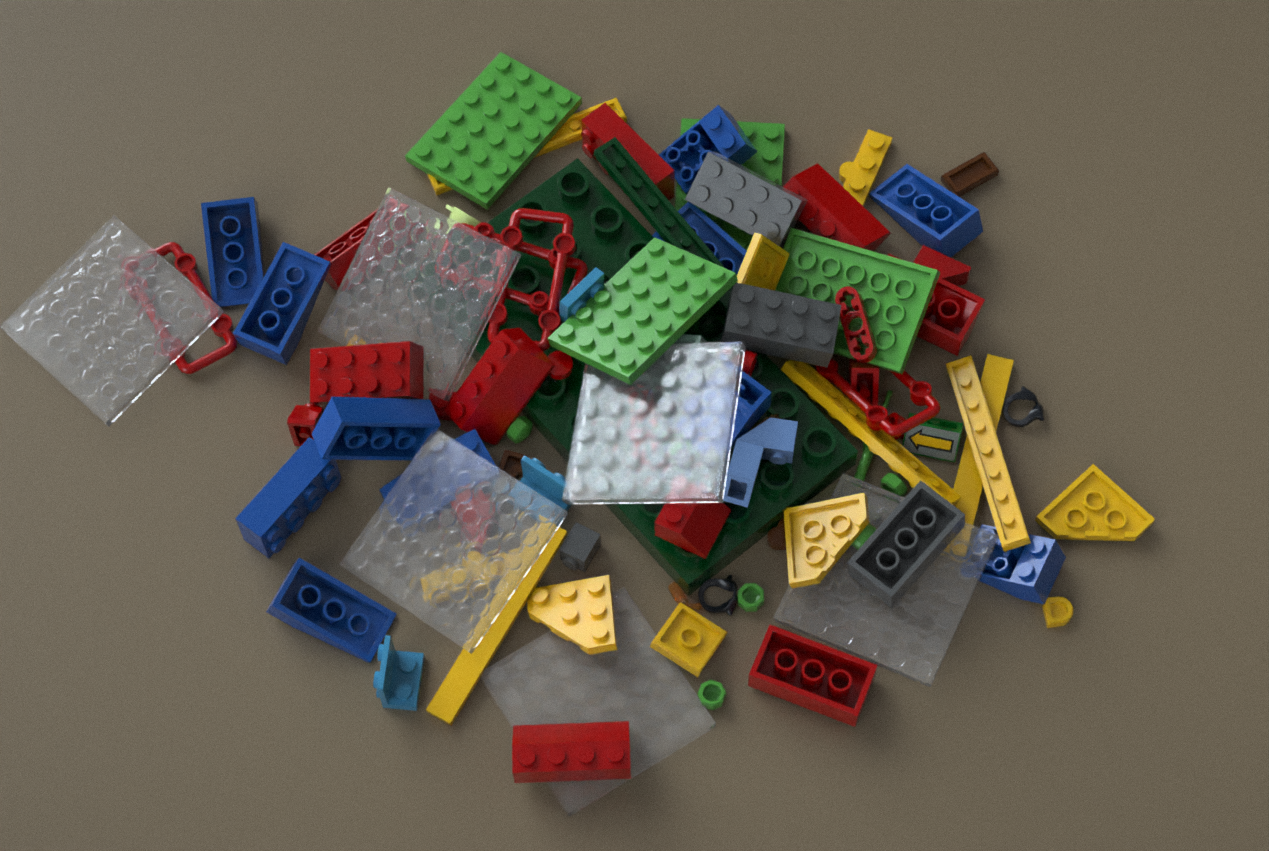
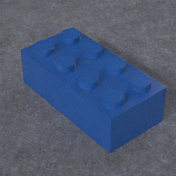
[312,397,441,461]
[235,437,341,558]

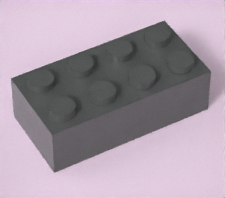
[685,152,808,248]
[720,282,841,367]
[847,480,965,608]

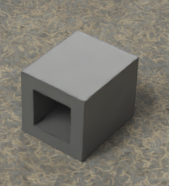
[560,522,601,572]

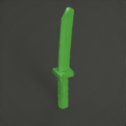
[853,390,893,486]

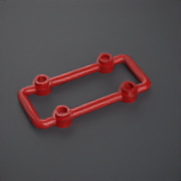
[485,208,576,351]
[436,222,588,316]
[124,242,237,374]
[814,359,941,437]

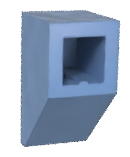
[739,418,798,464]
[720,438,765,507]

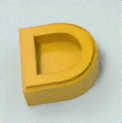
[1042,596,1073,628]

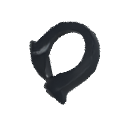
[1003,386,1044,427]
[698,575,738,616]

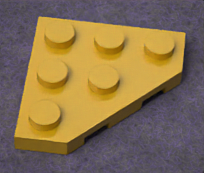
[1035,464,1155,541]
[784,493,870,588]
[527,575,617,655]

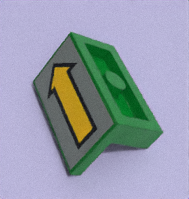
[902,412,963,463]

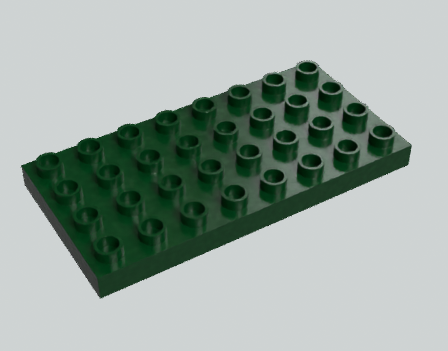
[411,158,858,596]

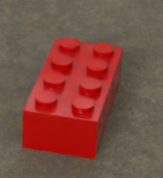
[581,103,674,201]
[310,341,424,407]
[748,624,878,727]

